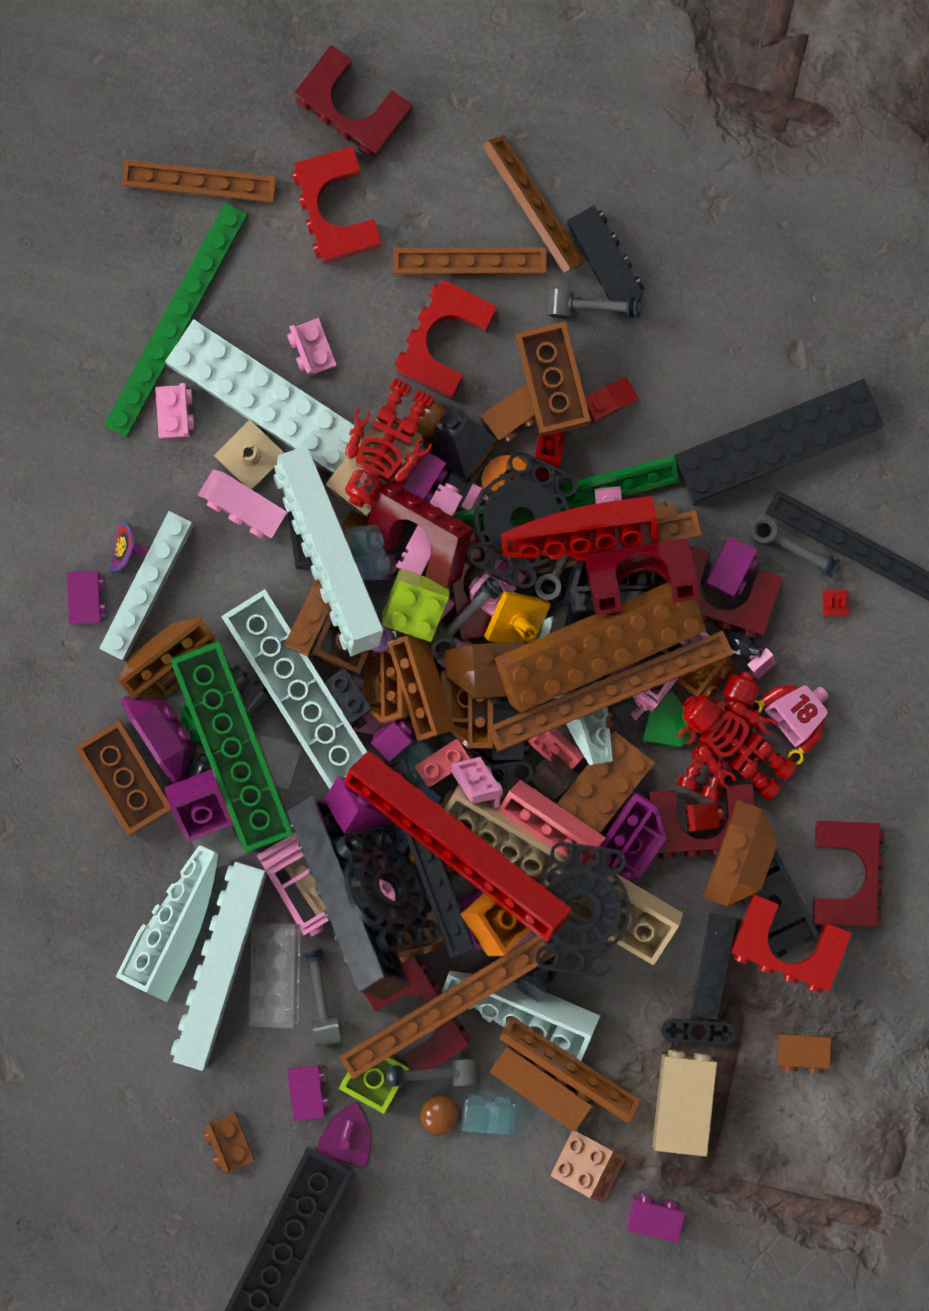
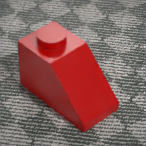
[585,377,639,424]
[535,431,566,482]
[684,802,724,832]

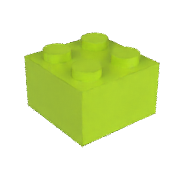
[382,568,449,642]
[339,1056,409,1114]

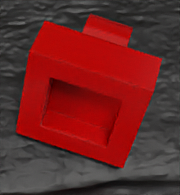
[822,590,849,617]

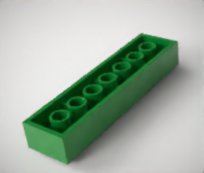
[170,640,294,853]

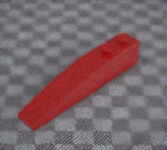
[501,496,658,561]

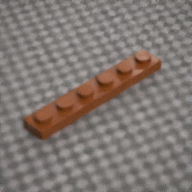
[483,135,585,273]
[121,160,276,203]
[393,247,546,275]
[284,511,369,657]
[499,1016,640,1123]

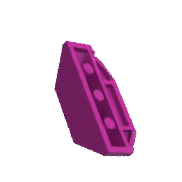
[120,695,194,784]
[592,792,668,881]

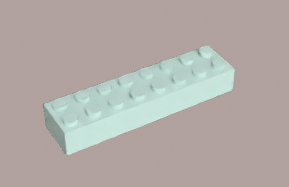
[165,319,364,475]
[273,446,383,656]
[221,589,367,789]
[170,862,267,1071]

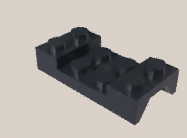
[743,850,820,959]

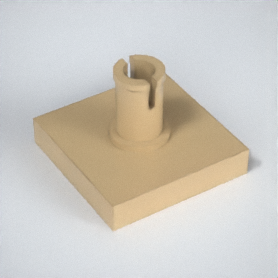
[214,419,284,490]

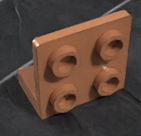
[551,1131,627,1203]

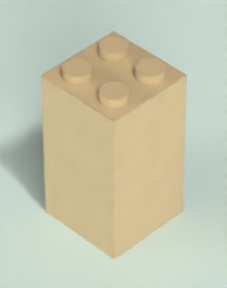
[325,417,424,520]
[652,1050,717,1156]

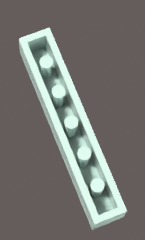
[99,511,194,662]

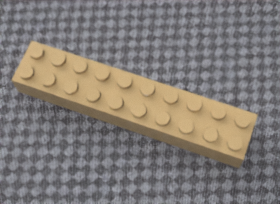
[444,785,683,965]

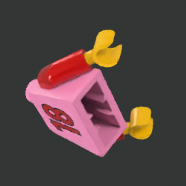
[755,685,829,765]

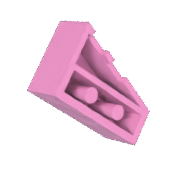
[197,470,287,539]

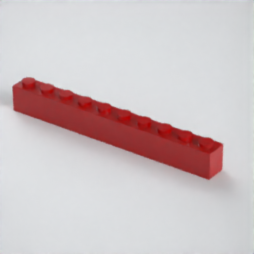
[344,751,572,942]

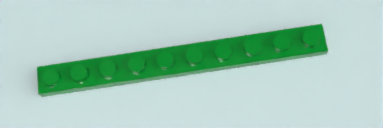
[104,202,248,438]
[452,455,679,531]

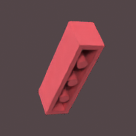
[498,780,606,865]

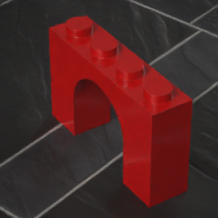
[291,146,382,264]
[395,279,497,401]
[730,894,852,994]

